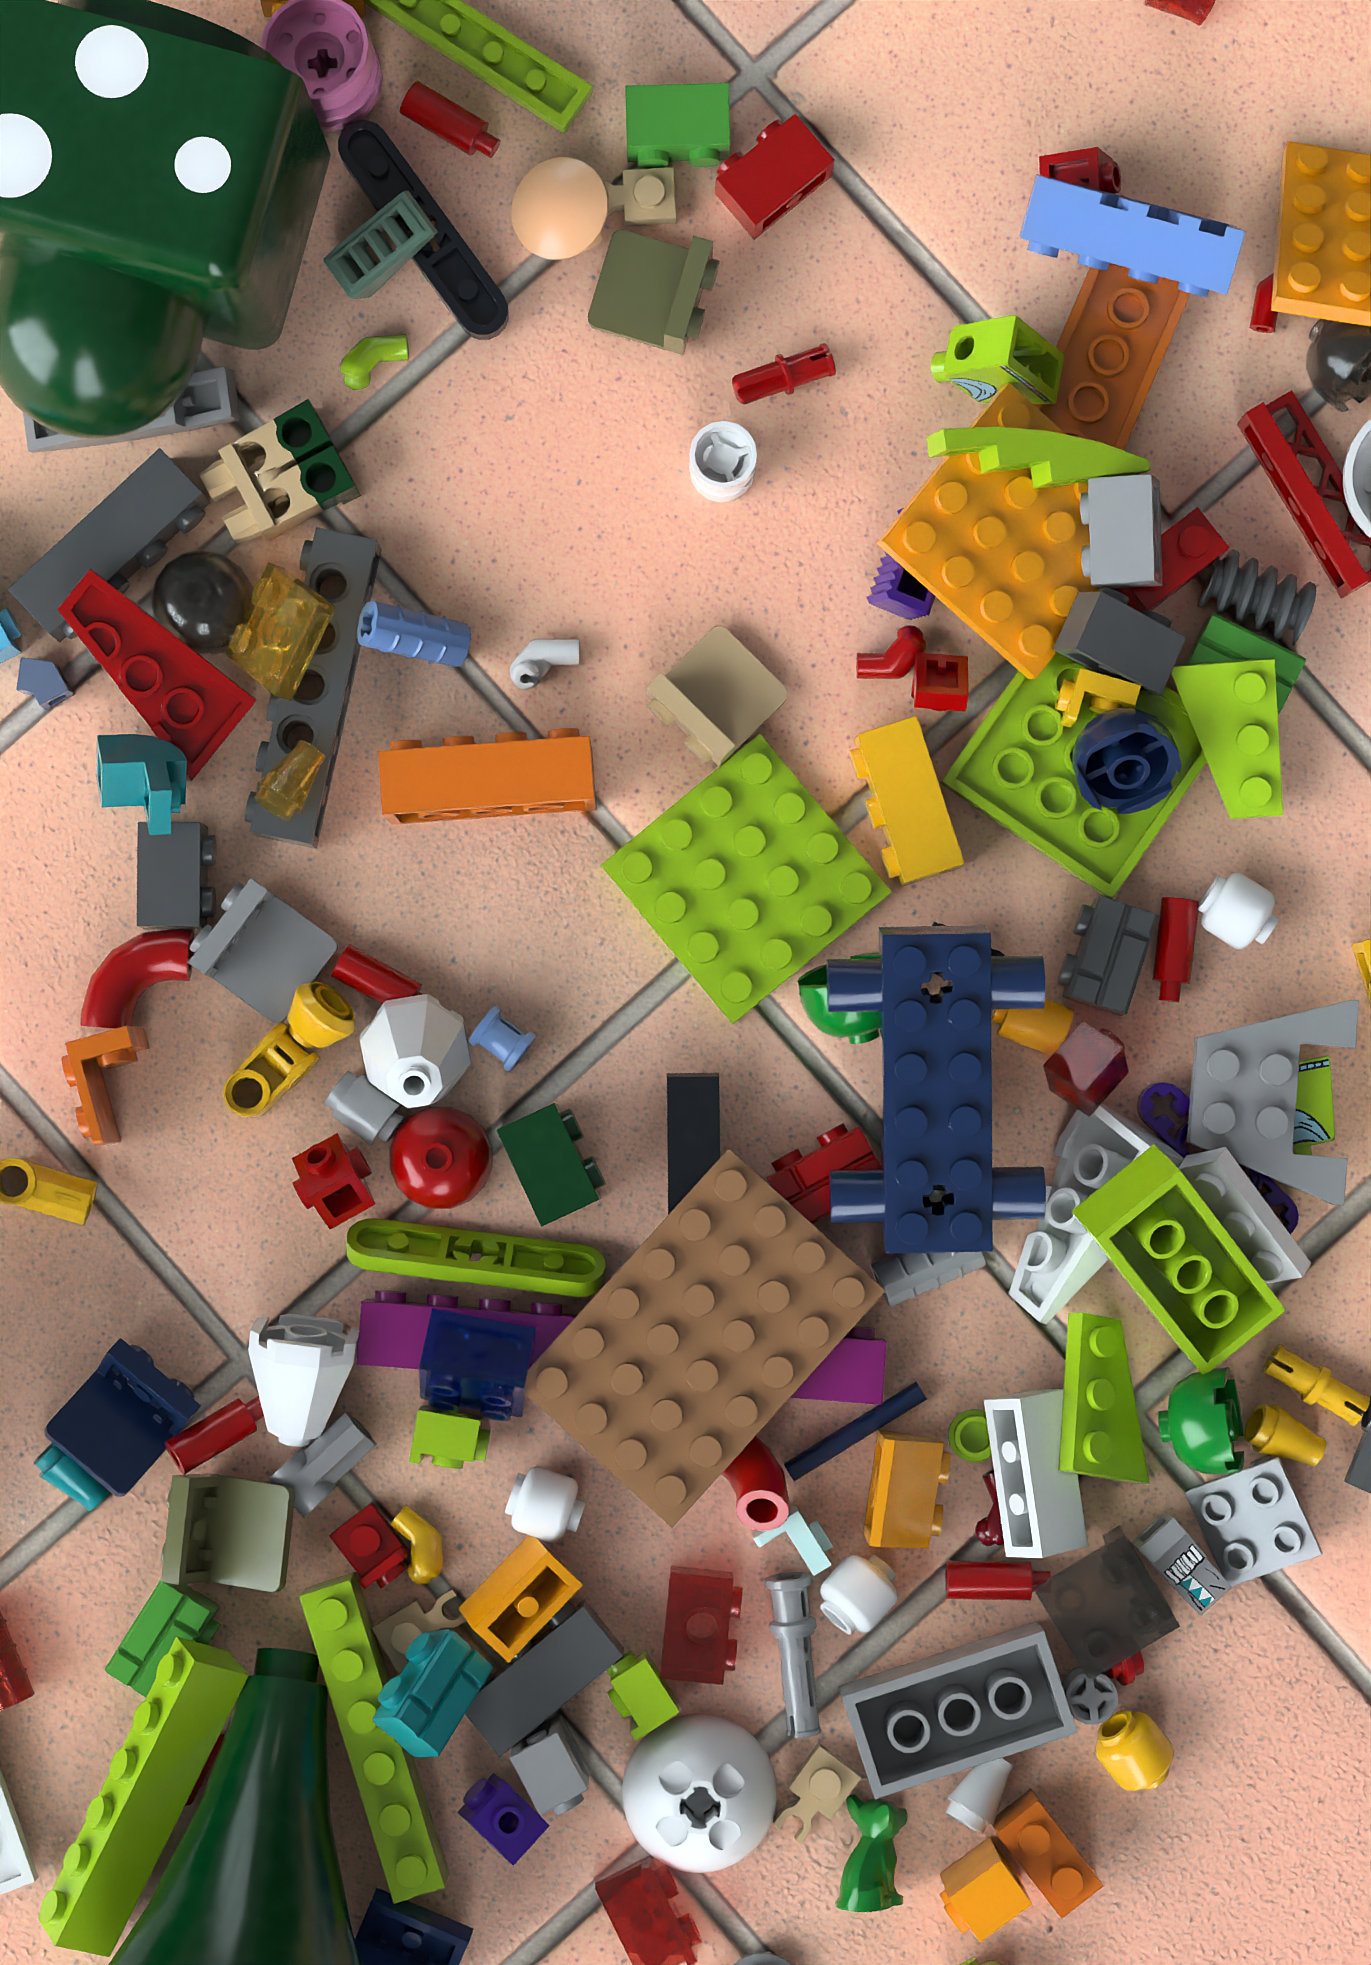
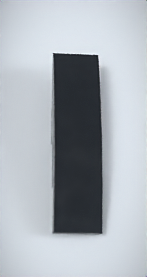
[667,1073,720,1215]

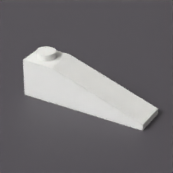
[1009,1095,1184,1324]

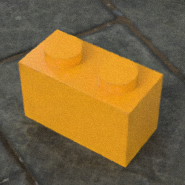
[458,1535,583,1663]
[939,1837,1032,1943]

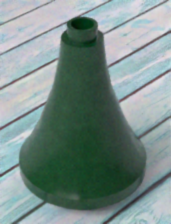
[108,1648,363,1965]

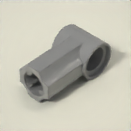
[269,1412,377,1517]

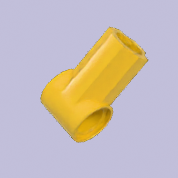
[0,1158,98,1226]

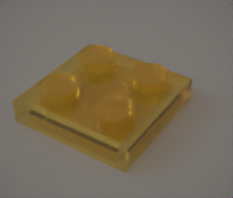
[225,562,336,701]

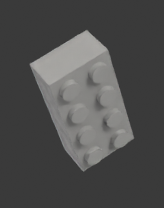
[839,1621,1077,1799]

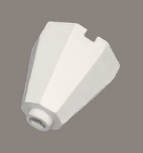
[360,994,471,1108]
[248,1314,359,1446]

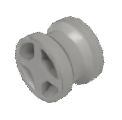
[1062,1665,1118,1725]

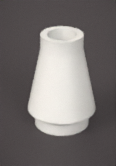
[945,1758,1013,1834]

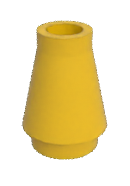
[1244,1403,1326,1467]

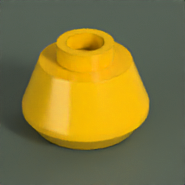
[287,981,355,1048]

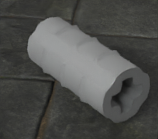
[871,1252,986,1308]

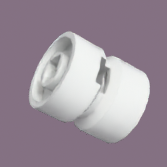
[689,421,757,503]

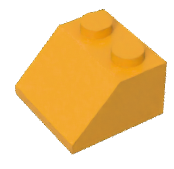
[863,1430,951,1549]

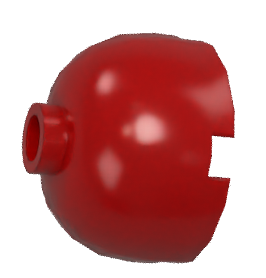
[389,1107,493,1209]

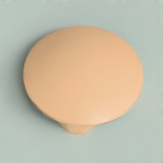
[511,157,609,260]

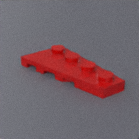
[57,568,257,781]

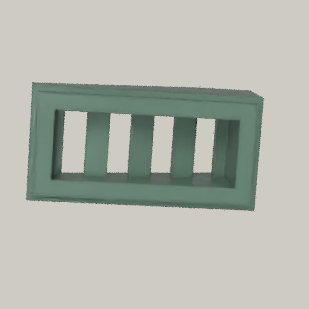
[324,191,438,299]

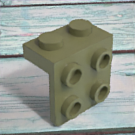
[588,229,720,355]
[161,1473,295,1592]

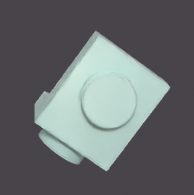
[752,1505,834,1576]

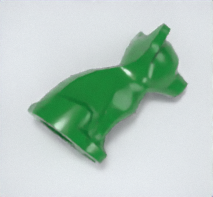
[835,1794,908,1912]

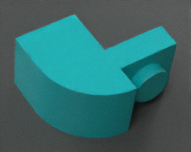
[96,734,187,835]

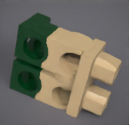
[199,399,361,544]

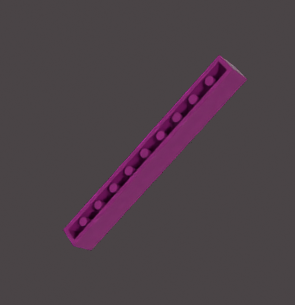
[356,1290,887,1405]

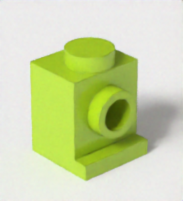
[409,1405,491,1469]
[606,1650,680,1741]

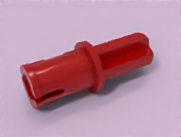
[732,343,836,404]

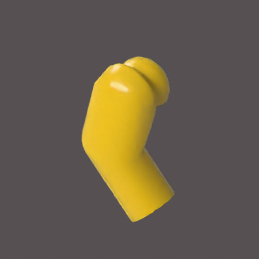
[390,1504,444,1585]

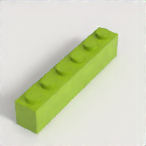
[299,1572,449,1904]
[38,1636,249,1957]

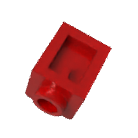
[1039,147,1121,194]
[911,652,969,712]
[329,1501,410,1590]

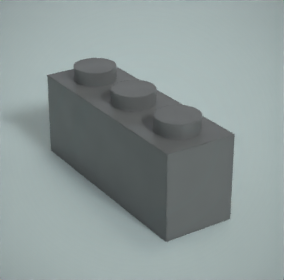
[465,1599,624,1757]

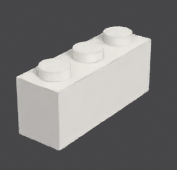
[984,1389,1088,1558]

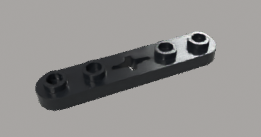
[338,120,509,340]

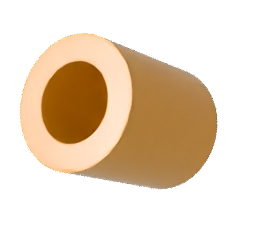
[991,998,1074,1058]

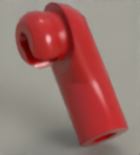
[856,625,927,679]

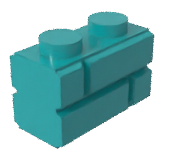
[372,1629,493,1758]

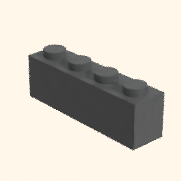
[7,448,210,642]

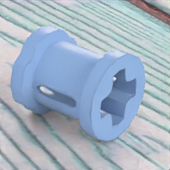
[467,1005,537,1073]

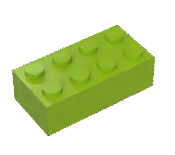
[1071,1144,1286,1374]

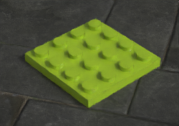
[940,652,1207,899]
[601,734,892,1025]

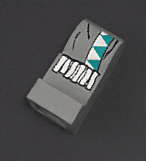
[1131,1511,1232,1616]

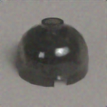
[1306,319,1371,412]
[151,550,256,655]

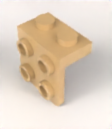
[646,626,788,767]

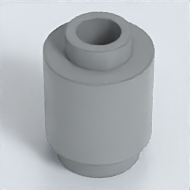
[324,1071,405,1145]

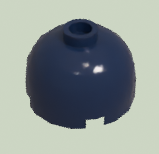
[1072,708,1181,814]

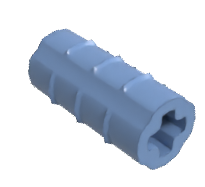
[357,601,471,667]

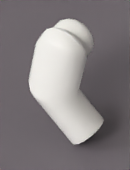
[509,639,579,690]

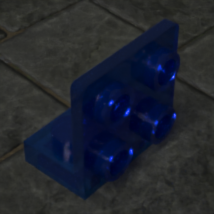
[419,1308,536,1421]

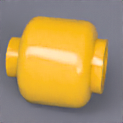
[1095,1710,1174,1791]

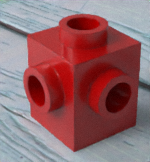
[292,1133,376,1229]

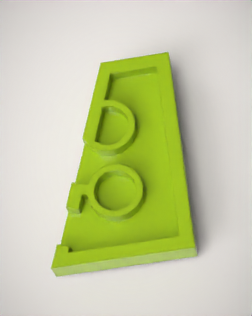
[1171,657,1283,819]
[1059,1312,1150,1484]

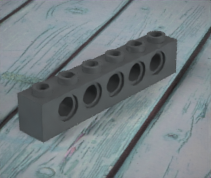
[245,527,382,849]

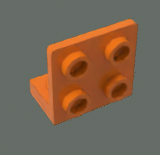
[61,1026,149,1146]

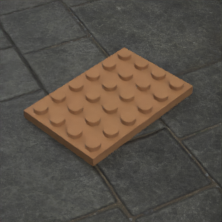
[515,1148,885,1528]

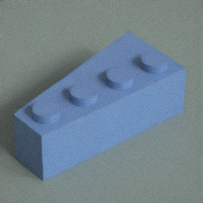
[1019,174,1245,297]

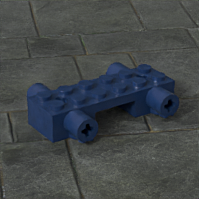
[827,925,1046,1253]

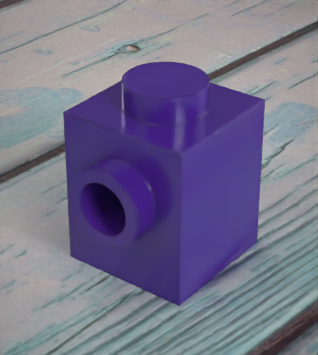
[457,1773,550,1866]

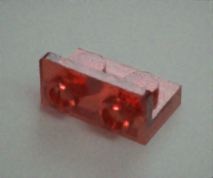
[595,1855,703,1965]

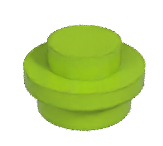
[948,1409,992,1462]

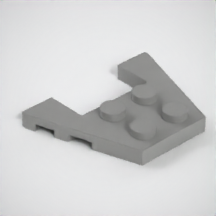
[1187,1000,1359,1206]

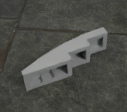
[23,366,240,453]

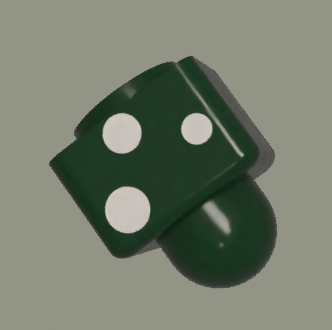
[0,0,331,439]

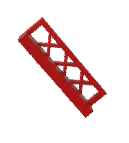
[1237,390,1371,599]

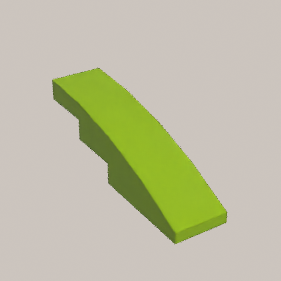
[926,426,1151,489]

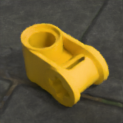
[223,1022,320,1119]

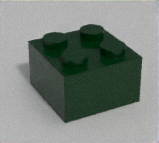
[496,1103,606,1227]

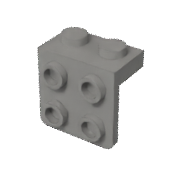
[188,878,338,1023]

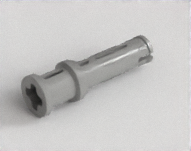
[764,1572,821,1738]

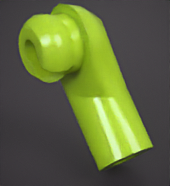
[340,334,409,390]

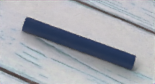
[784,1382,927,1482]

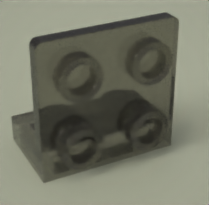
[1035,1525,1180,1679]

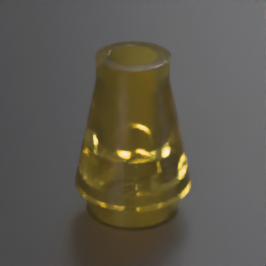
[254,740,326,821]

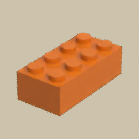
[378,728,597,825]

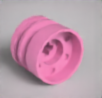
[261,0,383,132]

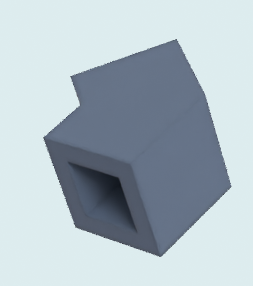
[16,658,74,710]

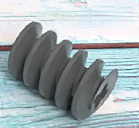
[1197,549,1316,646]

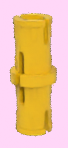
[1262,1344,1371,1426]

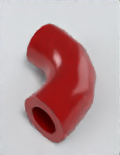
[80,929,194,1029]
[722,1436,790,1531]

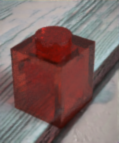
[1043,1021,1129,1117]

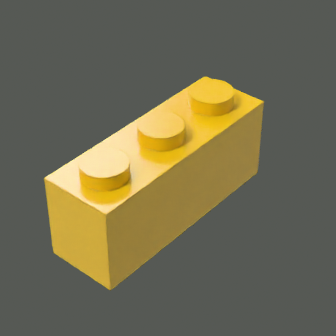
[849,715,965,887]

